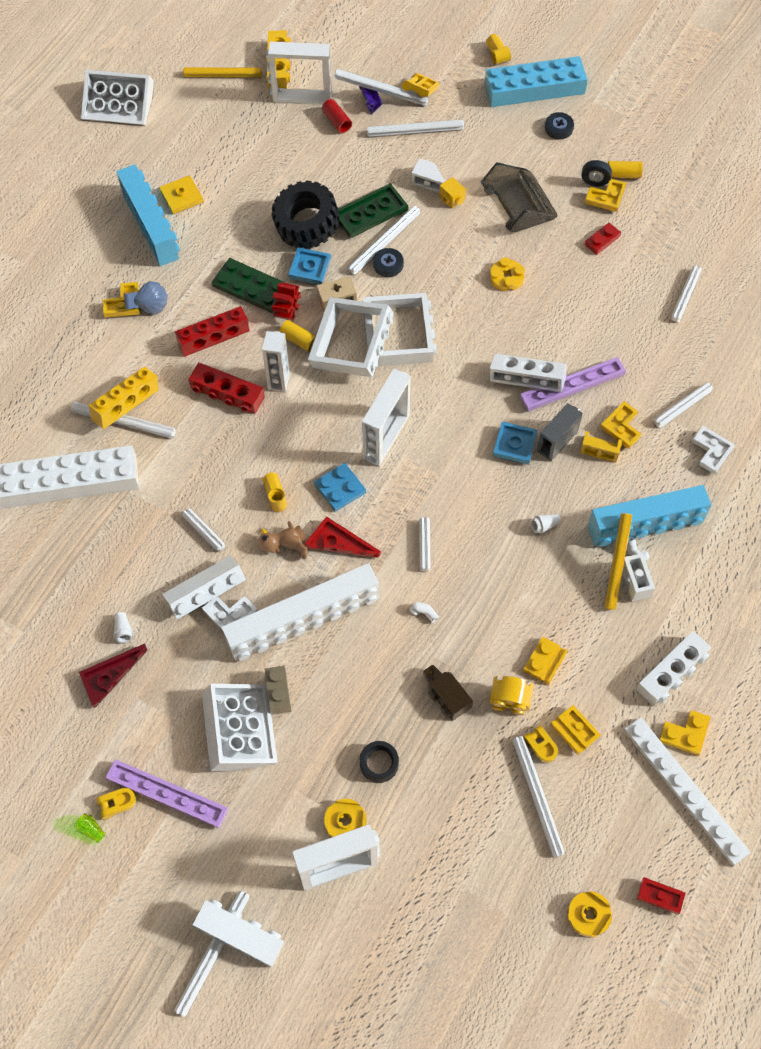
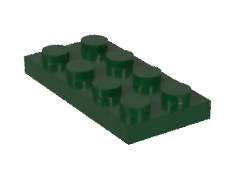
[338,183,408,238]
[211,257,286,313]

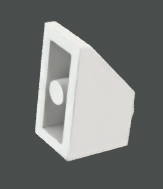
[411,158,444,193]

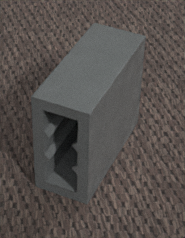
[537,403,583,461]

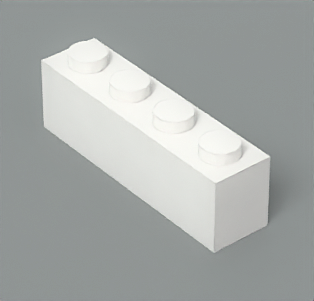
[162,555,246,619]
[192,899,284,967]

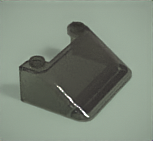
[481,162,557,232]

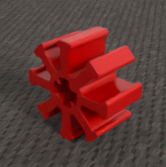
[272,282,301,320]

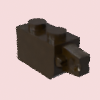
[423,665,473,721]

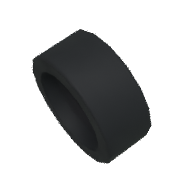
[360,741,399,783]

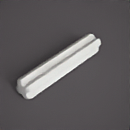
[182,508,225,552]
[419,517,430,571]

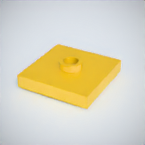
[159,175,204,214]

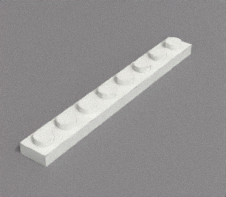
[624,717,751,867]

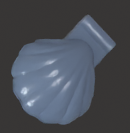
[124,281,168,315]

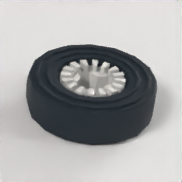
[581,160,612,187]

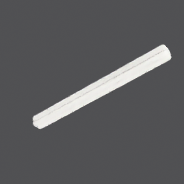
[334,69,428,106]
[367,119,464,137]
[348,206,420,274]
[71,402,176,438]
[513,736,564,857]
[174,891,249,1017]

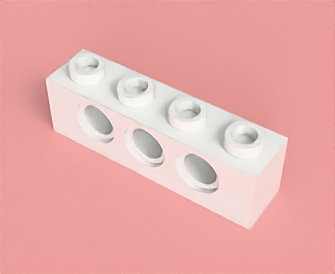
[262,331,290,392]
[490,354,567,392]
[636,631,711,706]

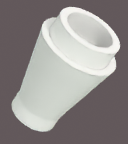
[531,514,561,534]
[113,612,133,643]

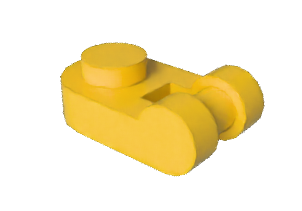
[523,725,558,763]
[96,788,136,820]

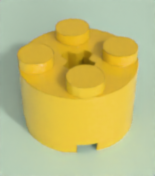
[489,676,534,715]

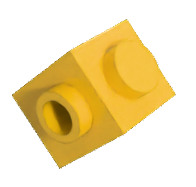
[439,177,466,208]

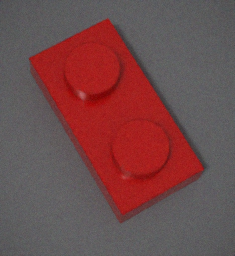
[585,222,621,255]
[636,877,686,915]

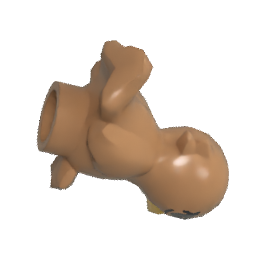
[258,521,308,559]

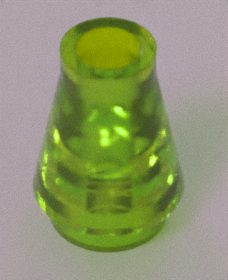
[74,813,107,843]

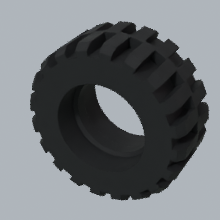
[271,180,340,249]

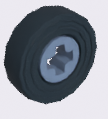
[545,112,574,139]
[373,248,404,277]

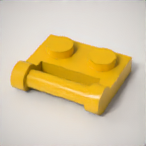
[402,73,440,97]

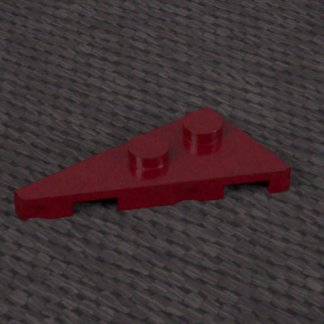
[79,643,148,708]

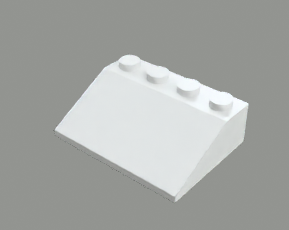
[81,70,154,125]
[202,684,277,771]

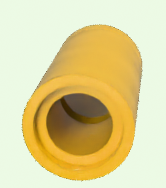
[607,161,643,179]
[279,320,316,352]

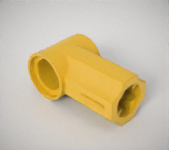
[486,34,511,65]
[262,472,287,512]

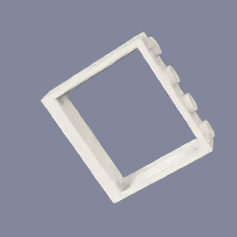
[266,42,332,105]
[363,293,437,366]
[308,297,393,377]
[362,369,411,467]
[293,824,380,891]

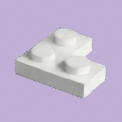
[692,426,735,475]
[202,596,258,631]

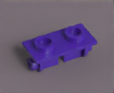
[359,86,383,115]

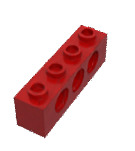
[175,306,250,357]
[188,362,265,414]

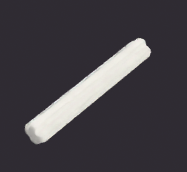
[671,265,702,322]
[654,382,713,428]

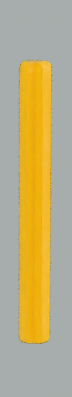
[183,67,262,78]
[604,513,632,610]

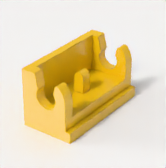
[580,431,622,463]

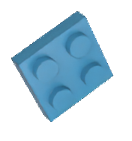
[288,247,331,285]
[493,422,538,465]
[314,463,366,512]

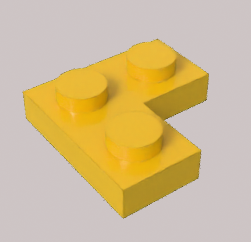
[585,179,627,212]
[103,282,140,318]
[600,401,642,449]
[659,710,711,756]

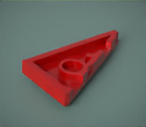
[305,516,381,558]

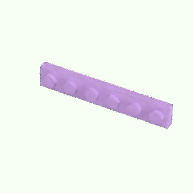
[520,357,626,412]
[105,759,228,829]

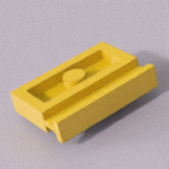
[523,636,568,685]
[550,705,601,756]

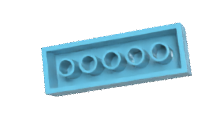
[484,56,588,107]
[116,164,180,266]
[587,485,712,546]

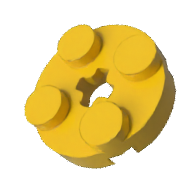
[490,257,525,291]
[324,799,367,838]
[567,891,612,938]

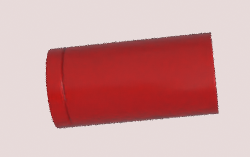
[322,99,352,133]

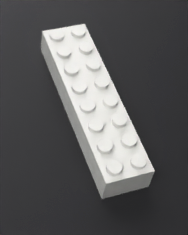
[0,445,139,509]
[222,563,379,662]

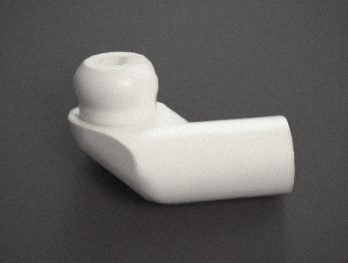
[627,537,649,561]
[410,602,439,623]

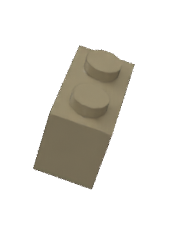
[264,665,292,715]

